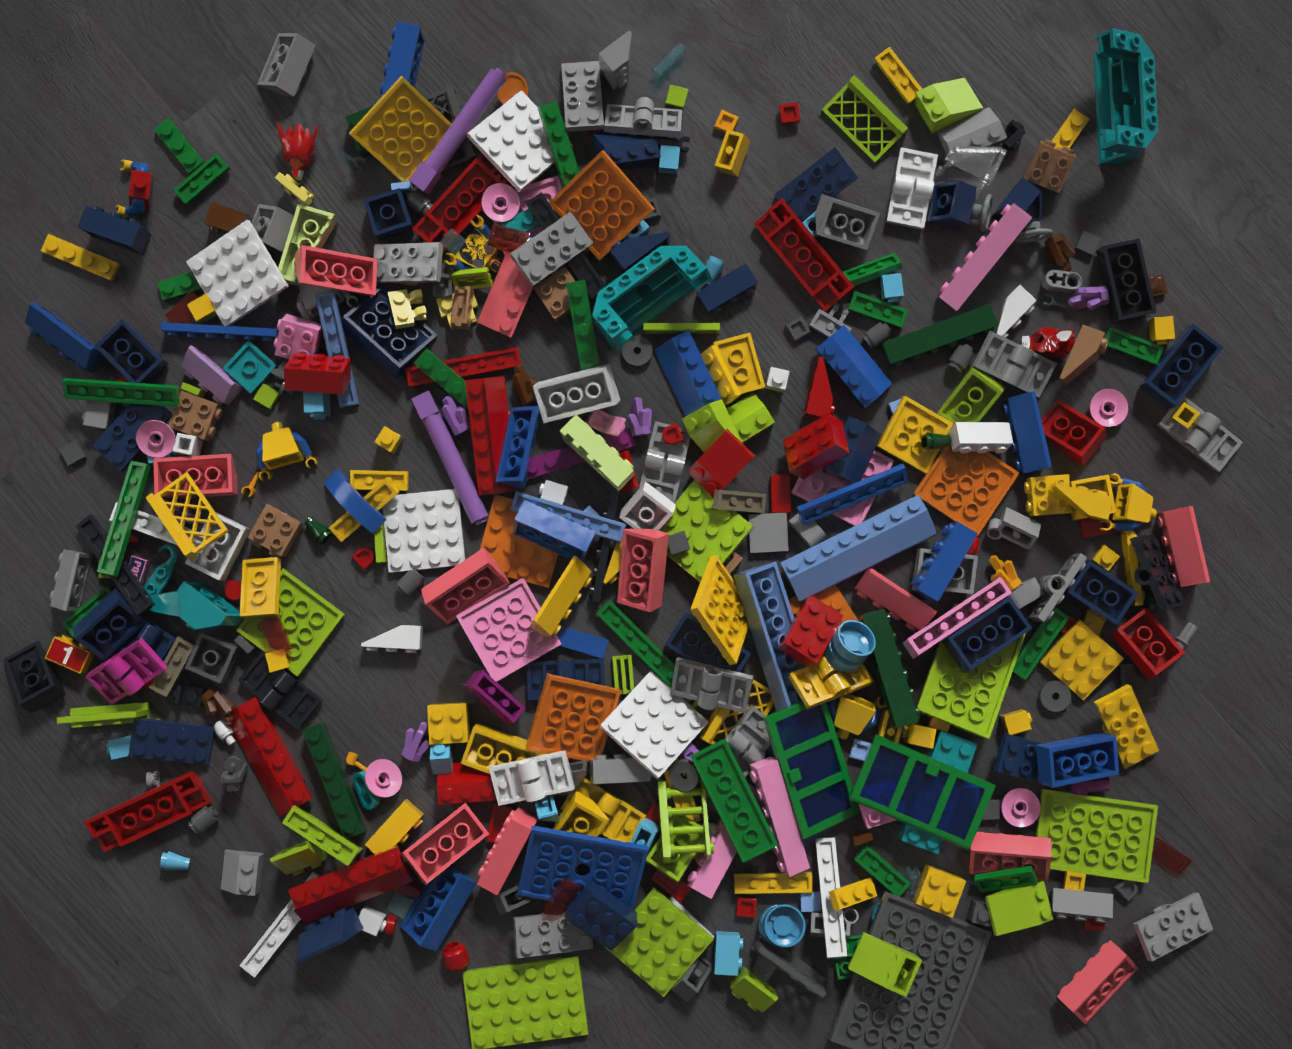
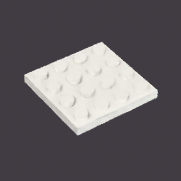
[467,90,573,192]
[186,220,289,326]
[383,489,465,573]
[600,671,708,779]

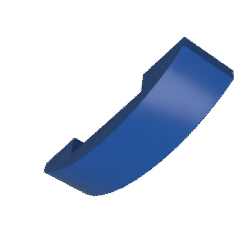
[324,468,387,534]

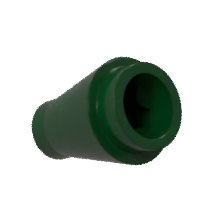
[921,432,951,451]
[304,516,332,544]

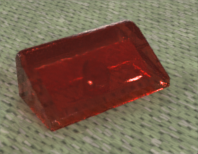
[488,224,530,253]
[1152,837,1192,875]
[544,878,581,916]

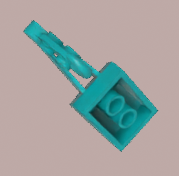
[144,544,243,631]

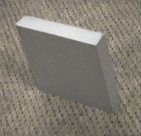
[748,513,789,553]

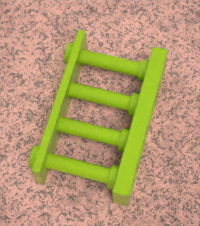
[658,779,714,863]

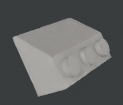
[599,30,632,90]
[257,33,316,97]
[937,107,1007,165]
[815,194,880,250]
[50,549,93,611]

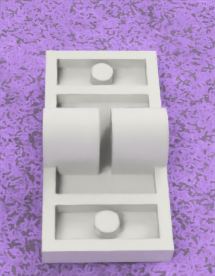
[886,147,938,230]
[489,750,575,806]

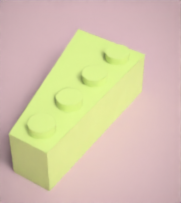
[278,204,339,286]
[560,415,635,491]

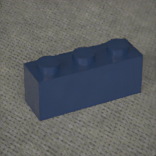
[696,263,758,315]

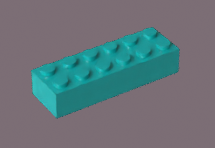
[898,729,978,854]

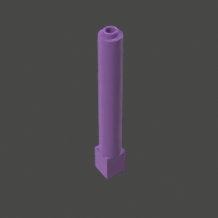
[409,68,507,195]
[412,391,489,526]

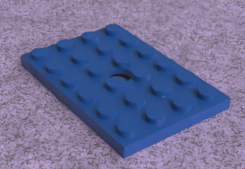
[517,825,649,909]

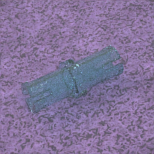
[652,43,686,79]

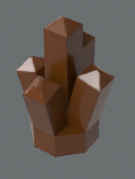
[1044,233,1076,272]
[512,365,537,405]
[200,687,235,725]

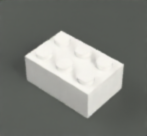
[185,512,251,581]

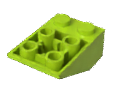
[848,932,922,997]

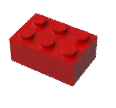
[284,353,351,394]
[783,413,849,480]
[777,595,844,669]
[1111,608,1185,681]

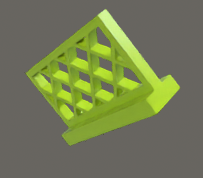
[822,75,908,163]
[57,702,151,728]
[282,805,363,866]

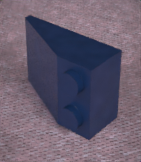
[610,232,670,274]

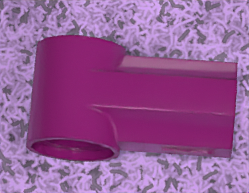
[1070,776,1110,795]

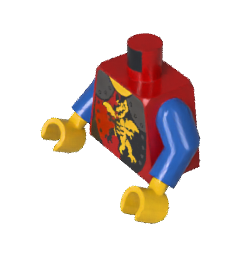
[115,159,153,219]

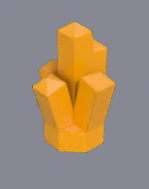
[989,556,1022,591]

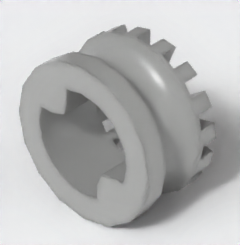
[146,770,161,789]

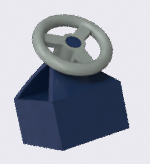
[991,177,1053,243]
[927,180,993,232]

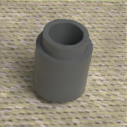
[406,189,433,216]
[862,322,891,349]
[948,344,975,373]
[396,568,425,597]
[188,805,219,834]

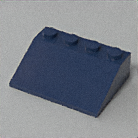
[341,285,437,379]

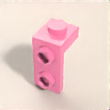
[586,409,626,436]

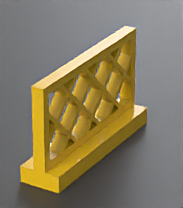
[146,472,229,562]
[699,672,774,745]

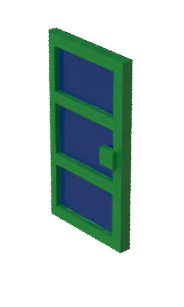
[763,701,861,839]
[849,734,996,850]

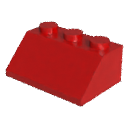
[437,762,497,805]

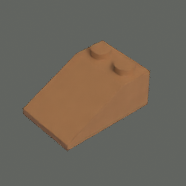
[1060,325,1108,387]

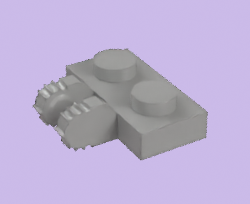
[809,303,852,337]

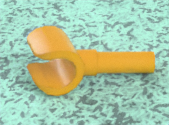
[241,471,260,497]
[346,752,367,771]

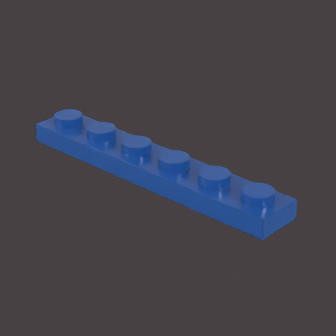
[161,322,279,342]
[797,464,908,526]

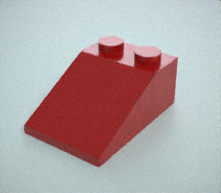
[802,357,835,421]
[1041,399,1107,466]
[687,429,755,498]

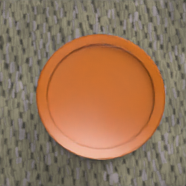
[497,72,528,104]

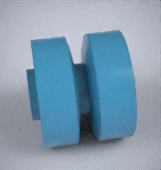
[824,620,876,672]
[758,905,805,947]

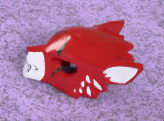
[277,123,319,180]
[1021,327,1076,359]

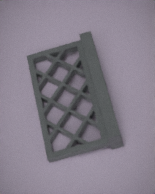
[424,84,479,172]
[751,935,826,998]

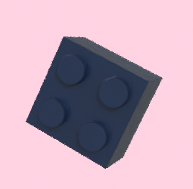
[363,188,414,241]

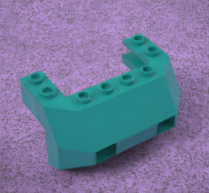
[1093,28,1158,164]
[592,246,713,351]

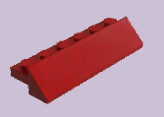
[412,153,508,252]
[754,198,854,312]
[465,376,518,495]
[229,697,313,816]
[84,771,212,852]
[288,846,414,924]

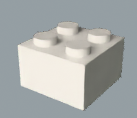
[619,481,676,531]

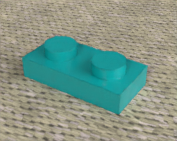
[498,208,540,242]

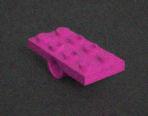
[85,638,168,705]

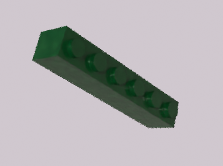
[880,304,998,368]
[859,608,920,729]
[302,721,366,839]

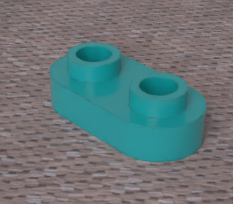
[353,771,380,810]

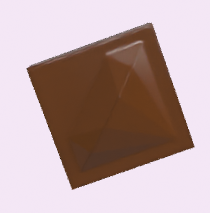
[1149,275,1168,297]
[851,830,873,846]

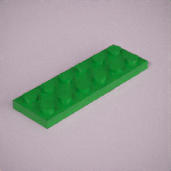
[690,738,778,863]

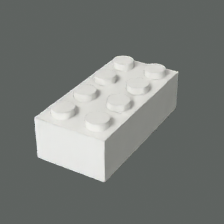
[533,363,620,423]

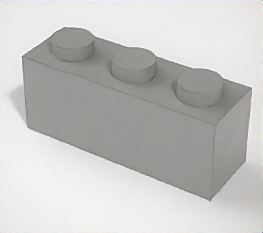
[589,754,651,784]
[1050,888,1113,923]

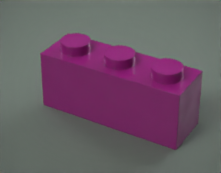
[464,671,525,723]

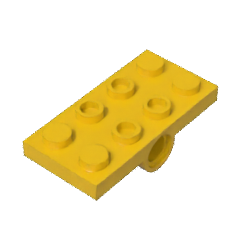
[788,656,874,709]
[1094,684,1159,769]
[560,777,646,843]

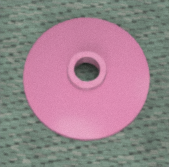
[481,183,520,222]
[1090,389,1128,427]
[136,420,176,458]
[365,759,402,798]
[1001,788,1040,827]

